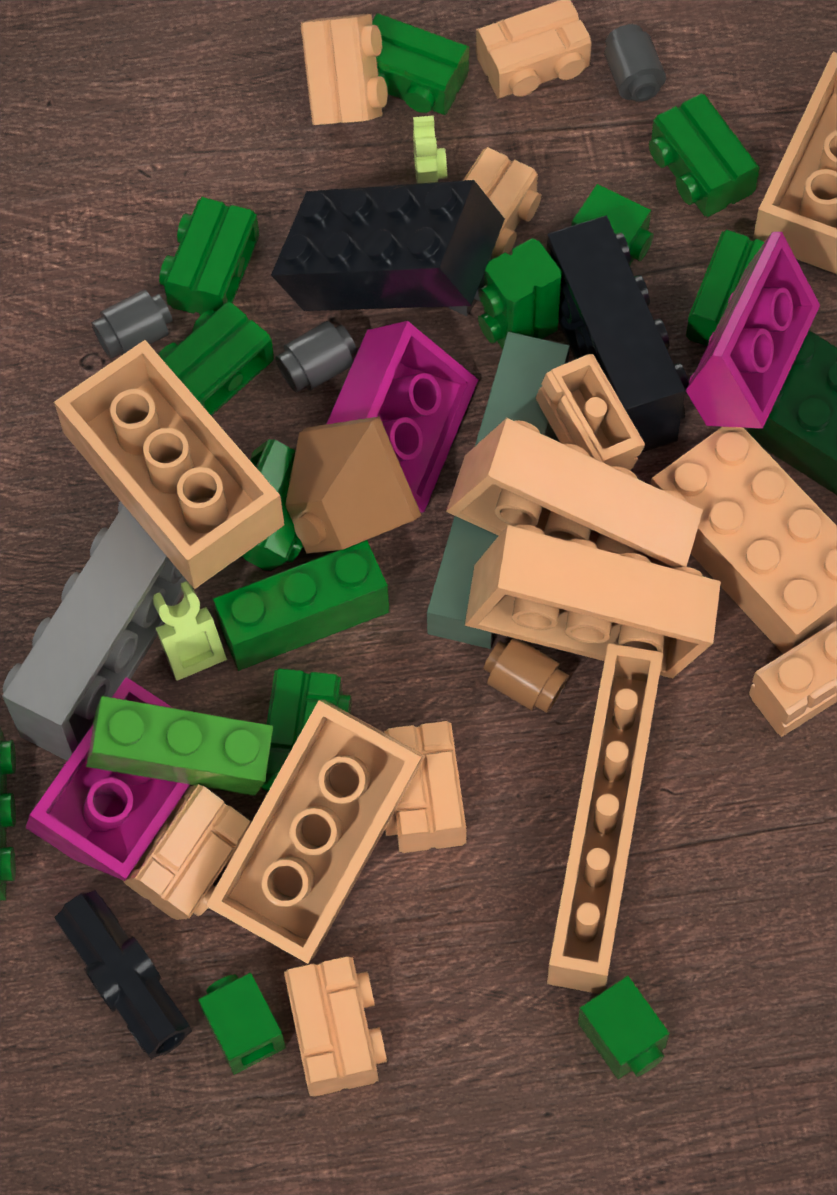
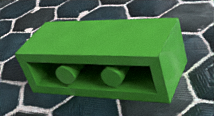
[86,696,273,795]

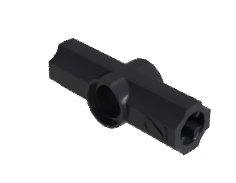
[54,890,192,1060]

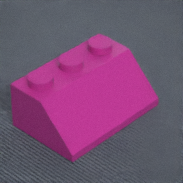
[686,232,820,428]
[327,321,478,513]
[26,677,190,881]

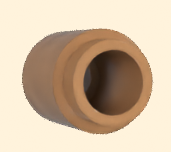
[483,638,569,713]

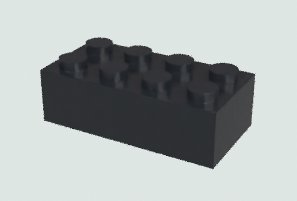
[271,180,505,311]
[546,215,689,453]

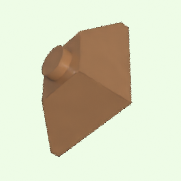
[285,416,421,553]

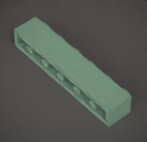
[427,332,570,649]

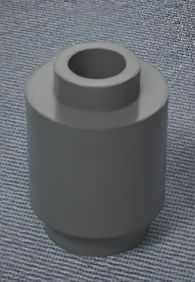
[604,24,666,102]
[91,289,173,359]
[275,321,357,393]

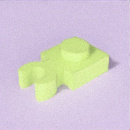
[413,116,447,184]
[153,581,227,681]

